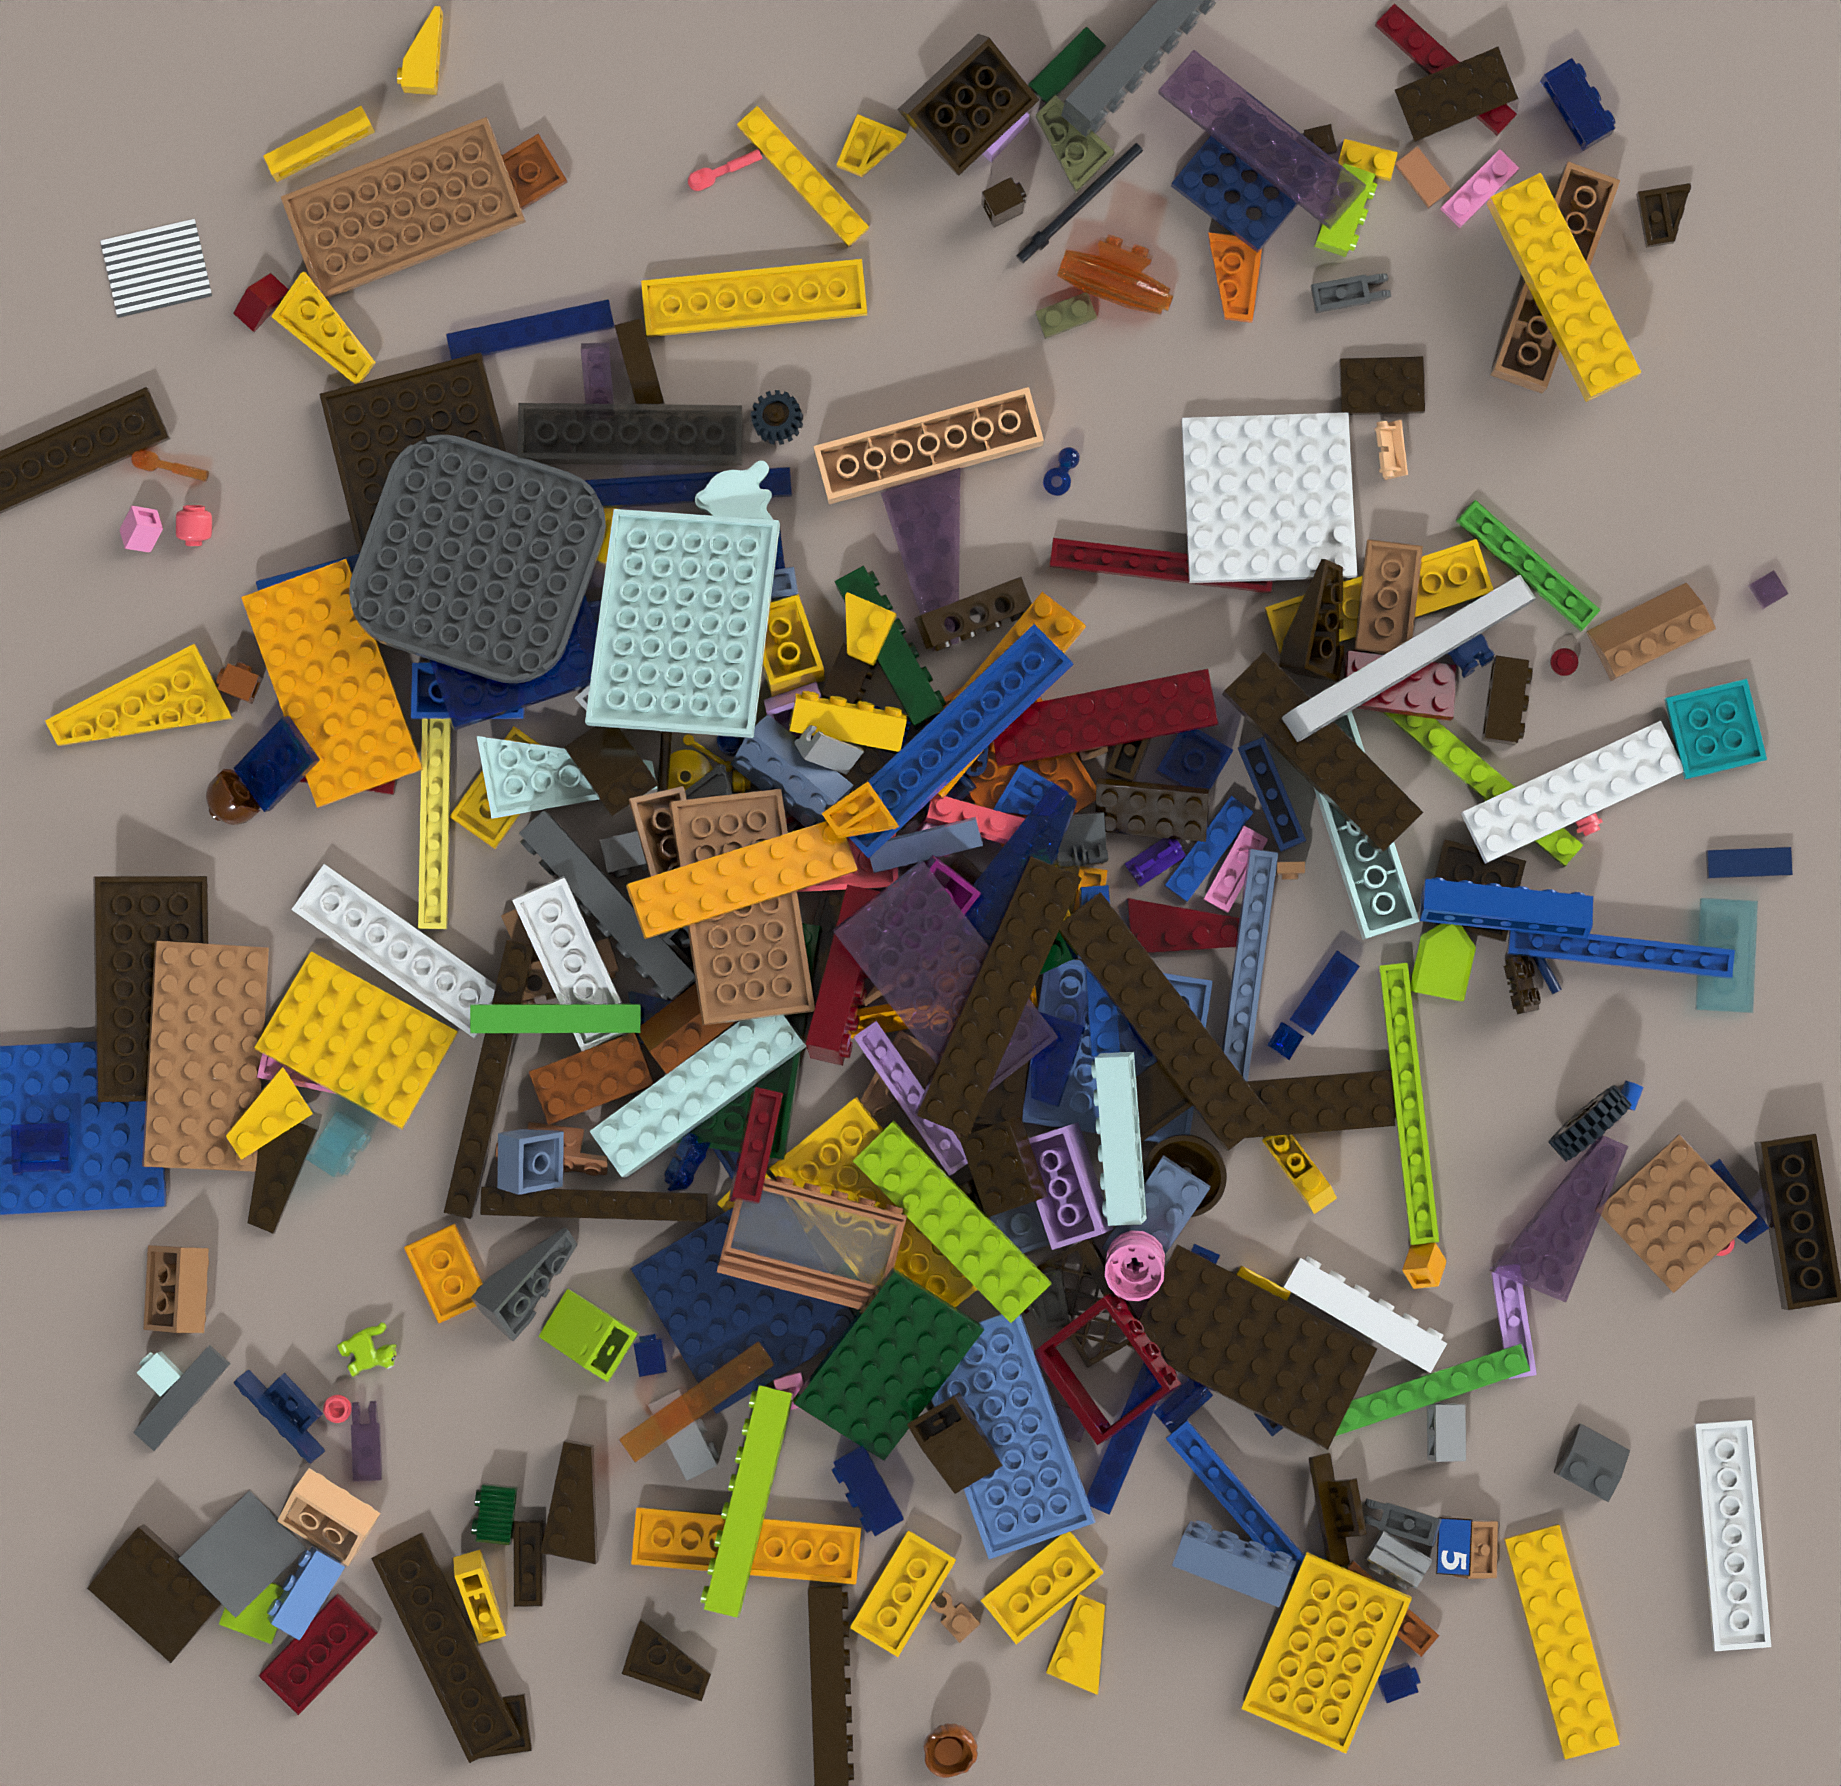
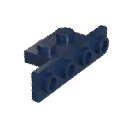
[233,1370,325,1464]

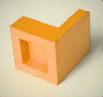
[1402,1243,1446,1289]

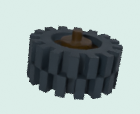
[751,390,803,445]

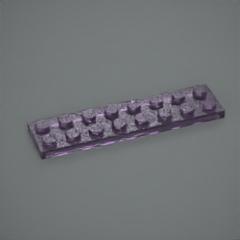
[1158,50,1366,229]

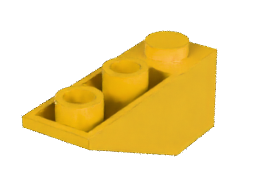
[1262,1134,1337,1214]

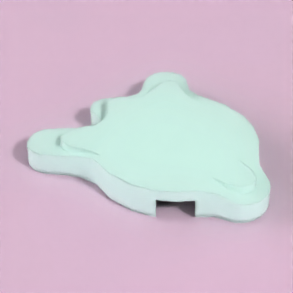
[695,461,773,520]

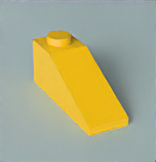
[397,6,443,95]
[453,1550,506,1644]

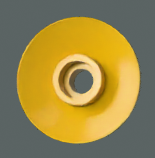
[668,750,713,791]

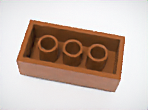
[529,1033,655,1125]

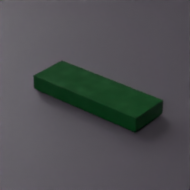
[1028,27,1106,104]

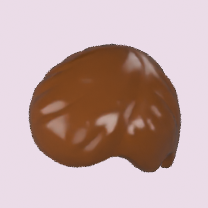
[923,1723,978,1778]

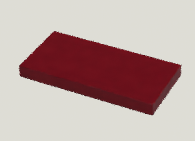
[258,1593,379,1715]

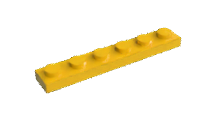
[737,106,869,247]

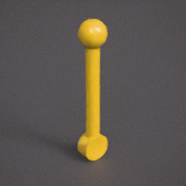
[683,734,733,772]

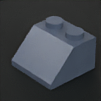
[497,1129,564,1195]

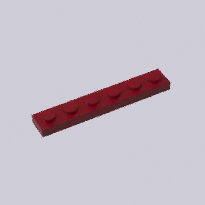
[1375,3,1517,136]

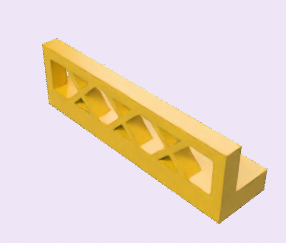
[263,106,375,182]

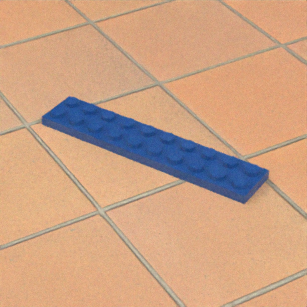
[849,624,1074,858]

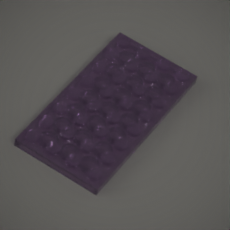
[832,860,1058,1093]

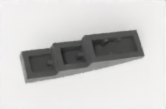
[133,1345,231,1451]

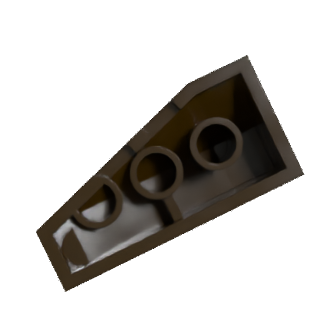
[1279,559,1344,682]

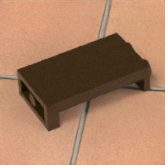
[1136,1061,1192,1143]

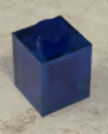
[633,1333,668,1377]
[1377,1662,1421,1703]

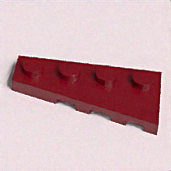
[1127,898,1240,953]

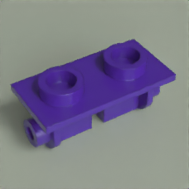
[1125,838,1186,887]

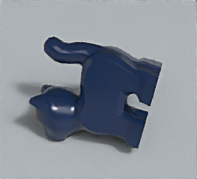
[1447,634,1495,678]

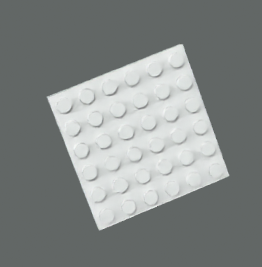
[1181,413,1357,583]

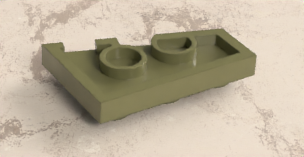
[1035,95,1115,193]

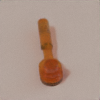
[131,450,209,482]

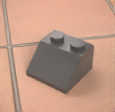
[1554,1423,1630,1502]

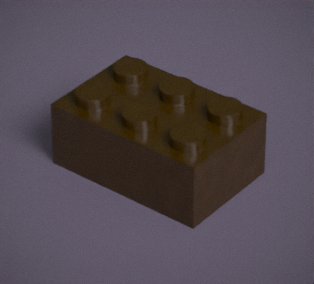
[959,1116,1048,1218]

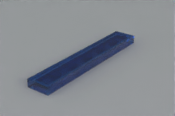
[446,299,615,360]

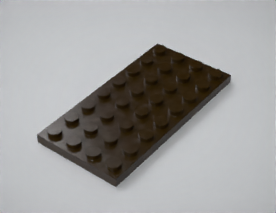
[93,876,208,1102]
[1126,1244,1378,1450]

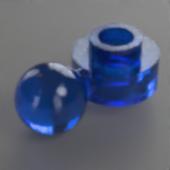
[1043,447,1080,496]

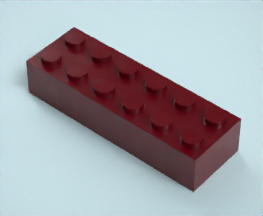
[806,884,887,1066]

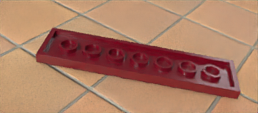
[993,669,1219,768]

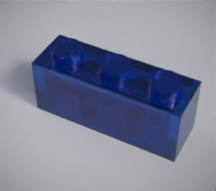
[1540,58,1616,151]
[831,1445,905,1536]

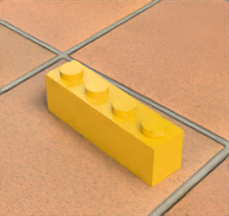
[789,691,907,752]

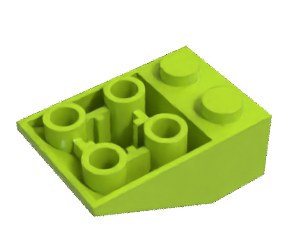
[538,1289,640,1382]

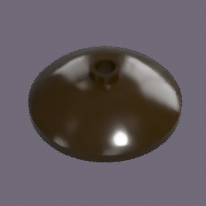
[1143,1134,1227,1217]

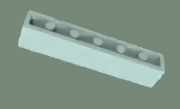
[1091,1052,1147,1226]

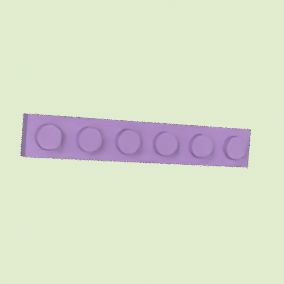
[854,1021,968,1176]

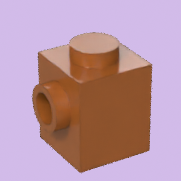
[216,662,263,704]

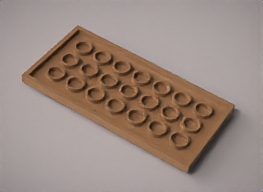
[281,117,526,299]
[669,789,815,1026]
[142,941,269,1171]

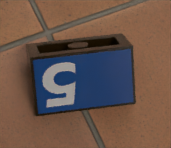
[1436,1515,1473,1576]

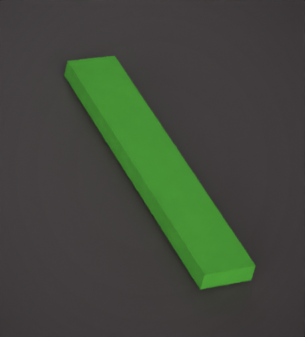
[1456,500,1600,631]
[470,1004,640,1033]

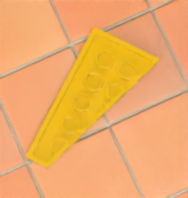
[45,644,234,746]

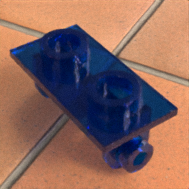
[664,1133,711,1191]
[1153,1379,1213,1433]

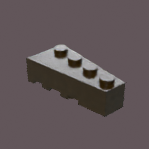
[540,1439,598,1565]

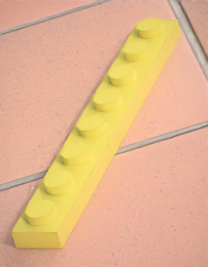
[418,719,451,929]

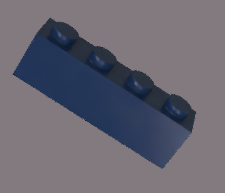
[1237,737,1306,852]

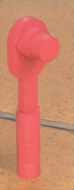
[688,149,763,191]

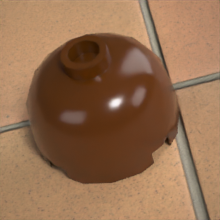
[206,769,262,825]

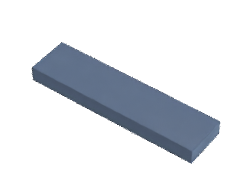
[870,817,983,873]

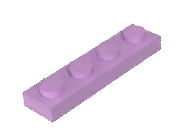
[1490,1263,1537,1379]

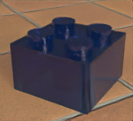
[1155,729,1234,789]

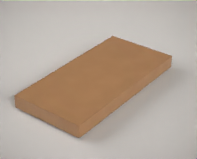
[1354,539,1423,654]

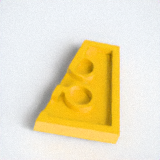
[225,1066,313,1160]
[1046,1594,1105,1695]

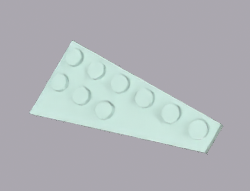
[477,736,657,819]

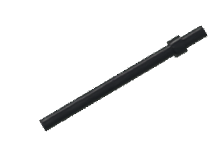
[1016,143,1143,264]

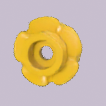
[732,770,750,793]

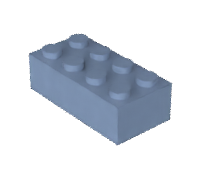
[730,715,853,827]
[1172,1520,1296,1607]

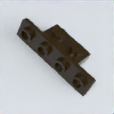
[1308,1453,1367,1567]

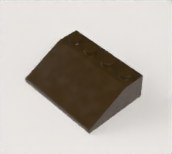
[897,34,1039,176]
[87,1524,222,1663]

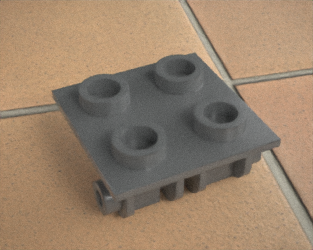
[1048,812,1108,868]

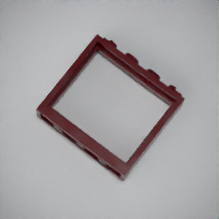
[1034,1292,1181,1446]

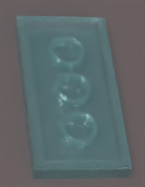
[1695,898,1758,1013]

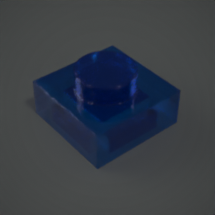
[1267,1022,1304,1060]

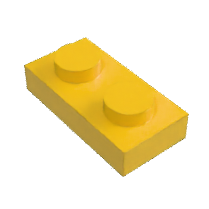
[1336,139,1398,181]

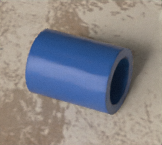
[1621,1080,1644,1111]

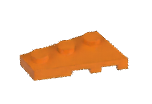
[1208,232,1262,323]

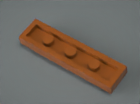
[1345,1560,1440,1657]

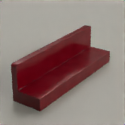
[728,1087,783,1204]

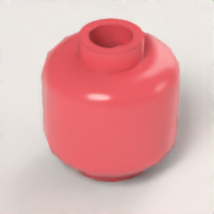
[176,505,212,546]

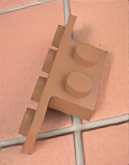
[496,1122,608,1176]

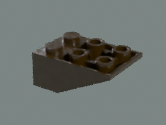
[907,1392,1003,1494]

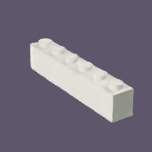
[1281,1256,1447,1373]

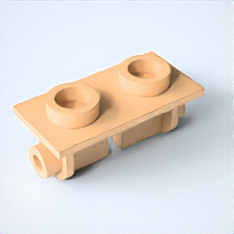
[1374,420,1408,480]

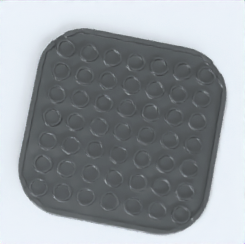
[349,435,606,683]

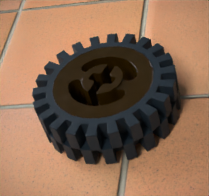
[1548,1085,1632,1162]

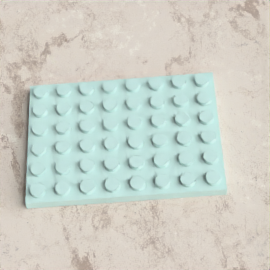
[585,509,780,738]

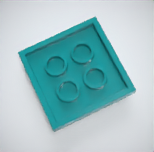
[1664,679,1767,780]

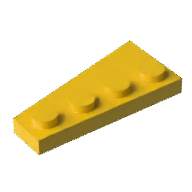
[271,272,376,384]

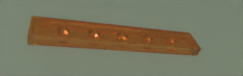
[619,1341,775,1462]

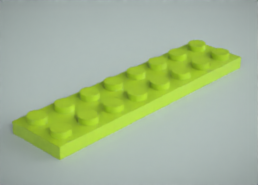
[853,1121,1052,1323]

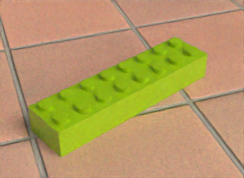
[700,1385,794,1618]

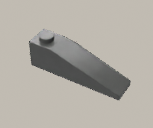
[471,1227,578,1342]

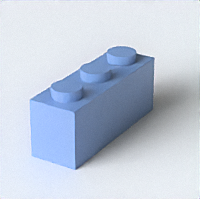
[267,1545,345,1640]

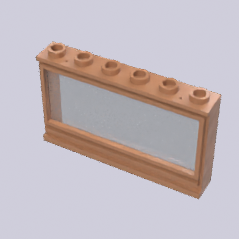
[717,1175,907,1310]

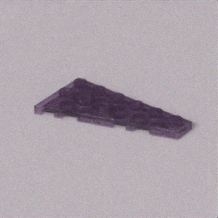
[881,468,960,652]
[1490,1135,1629,1303]

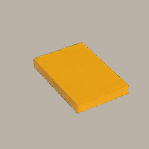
[404,1223,483,1324]

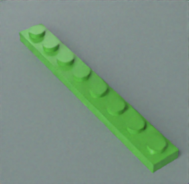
[1335,1343,1530,1436]

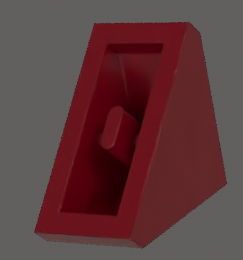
[233,273,289,332]

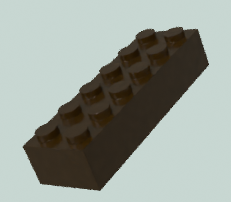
[1754,1134,1841,1310]

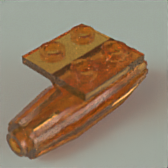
[1057,234,1174,315]

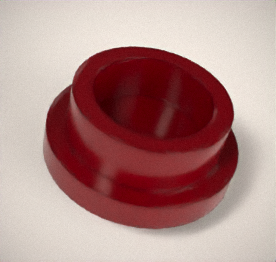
[1550,648,1579,676]

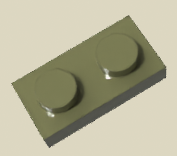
[1035,292,1097,339]

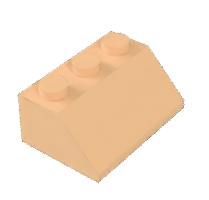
[277,1468,381,1566]

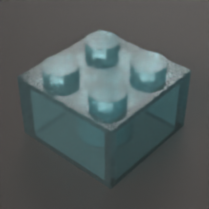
[305,1111,372,1177]

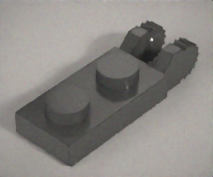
[1310,273,1391,313]
[1364,1498,1442,1546]

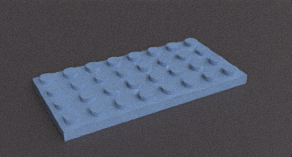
[932,1314,1096,1559]

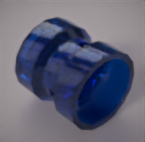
[717,735,745,757]

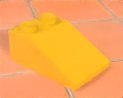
[762,594,825,697]

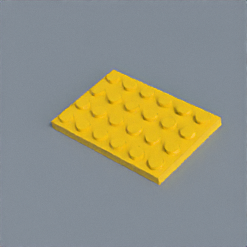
[254,951,458,1130]
[1241,1552,1412,1754]

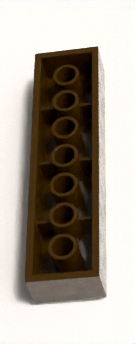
[1222,652,1424,854]

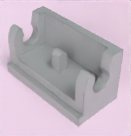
[794,725,864,775]
[1427,1403,1466,1462]

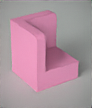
[120,506,163,552]
[773,1372,805,1410]

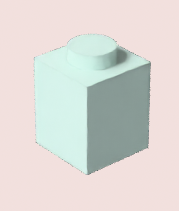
[137,1351,183,1397]

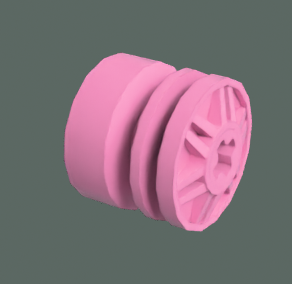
[1105,1230,1165,1301]

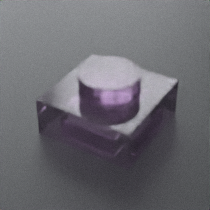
[1749,570,1789,609]

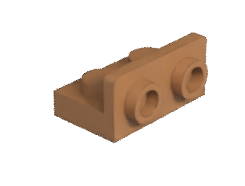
[1453,1521,1498,1579]

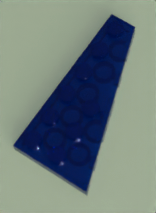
[959,783,1078,946]

